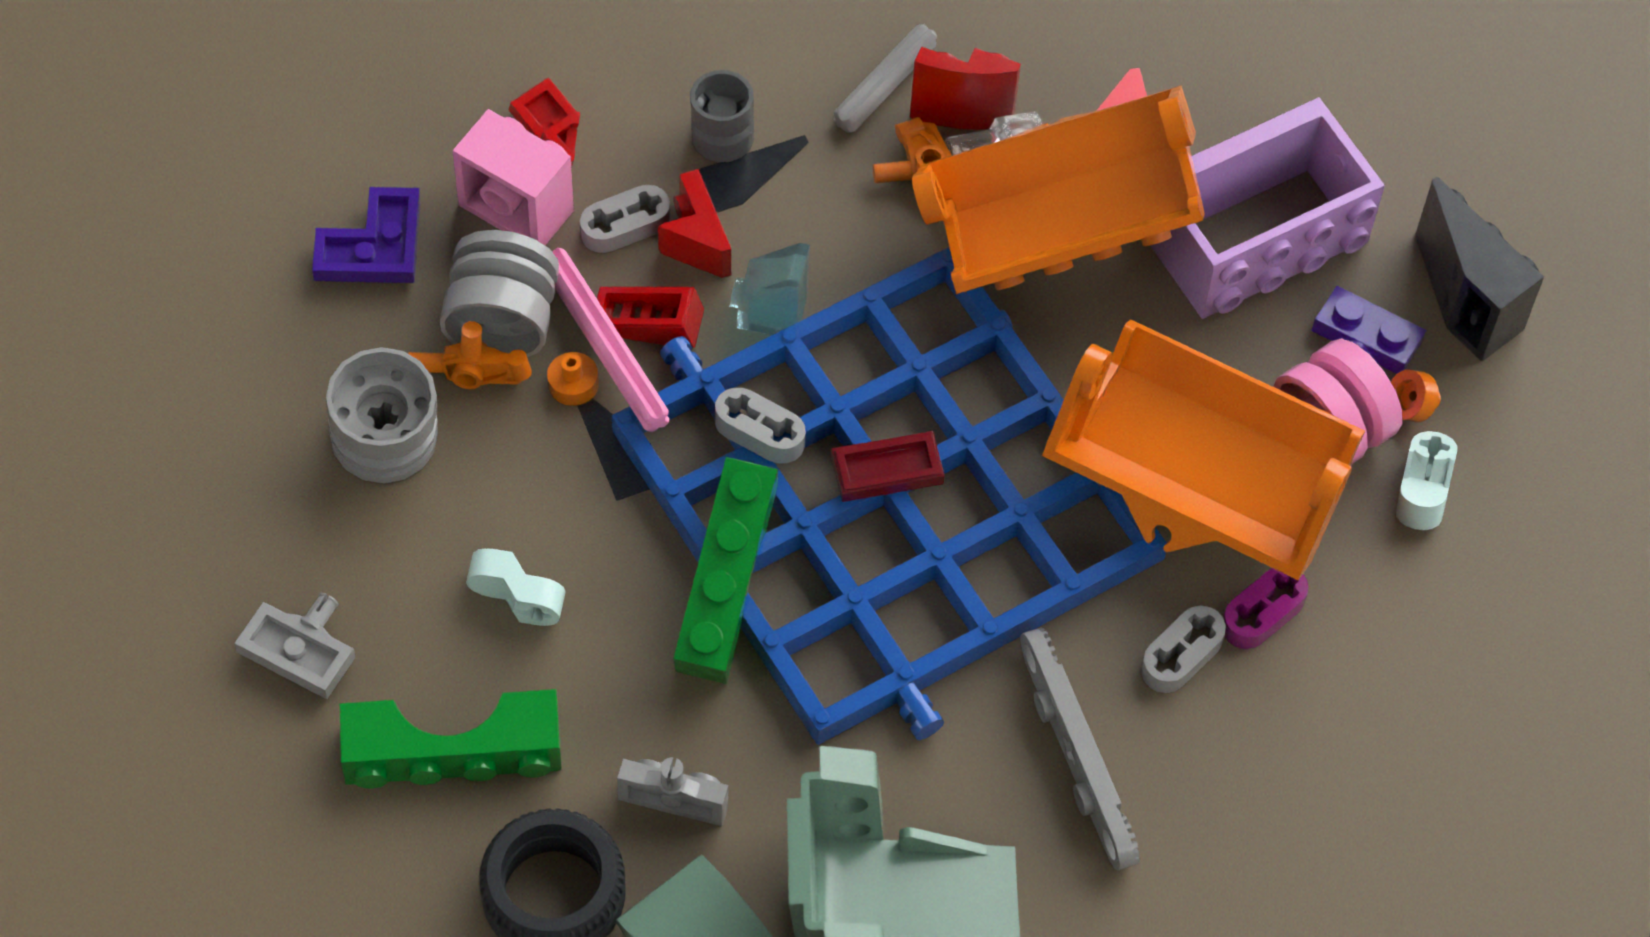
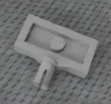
[234,592,356,699]
[617,757,728,826]

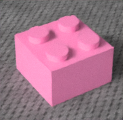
[453,109,574,245]

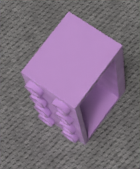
[1150,97,1385,319]

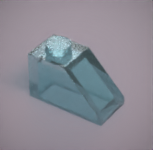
[730,243,810,335]

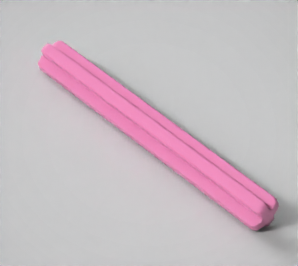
[552,248,669,432]

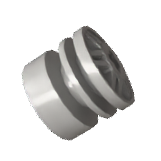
[440,230,559,357]
[326,347,438,484]

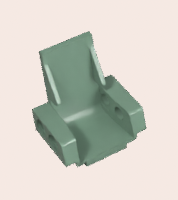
[787,746,1020,937]

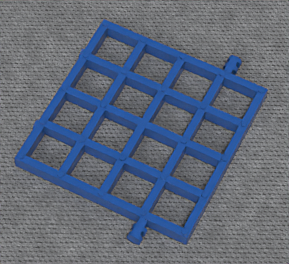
[611,247,1167,746]

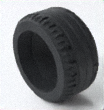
[479,808,626,937]

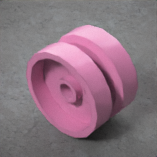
[1273,338,1402,465]

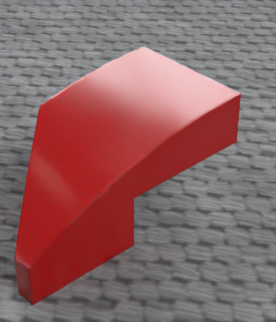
[508,77,580,166]

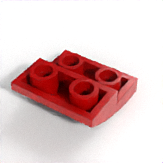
[909,46,1021,130]

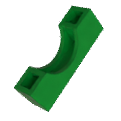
[673,457,778,684]
[340,689,562,789]

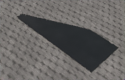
[699,135,809,212]
[577,398,651,501]

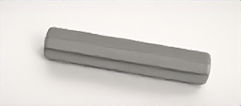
[833,24,937,133]

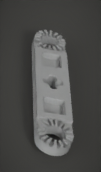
[1020,627,1140,871]

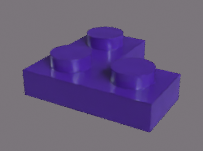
[312,187,421,283]

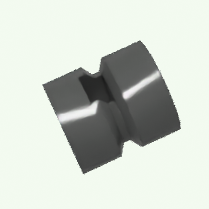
[690,70,754,162]

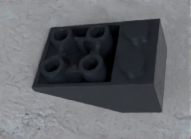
[1415,177,1544,362]

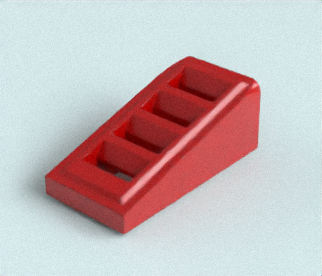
[597,286,704,348]

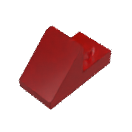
[658,169,732,278]

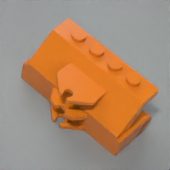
[912,85,1205,294]
[1042,319,1365,580]

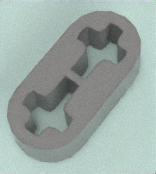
[580,185,670,253]
[715,388,806,463]
[1141,605,1226,693]

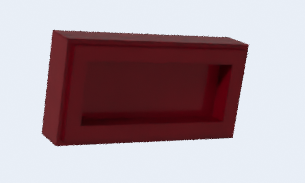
[831,431,945,502]

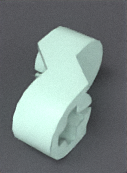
[1396,431,1457,530]
[466,548,566,626]

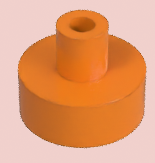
[547,352,599,406]
[1391,369,1441,422]

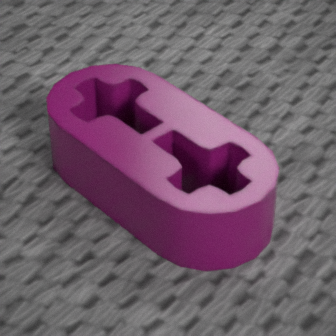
[1223,568,1309,649]

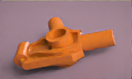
[872,117,951,185]
[408,321,532,389]

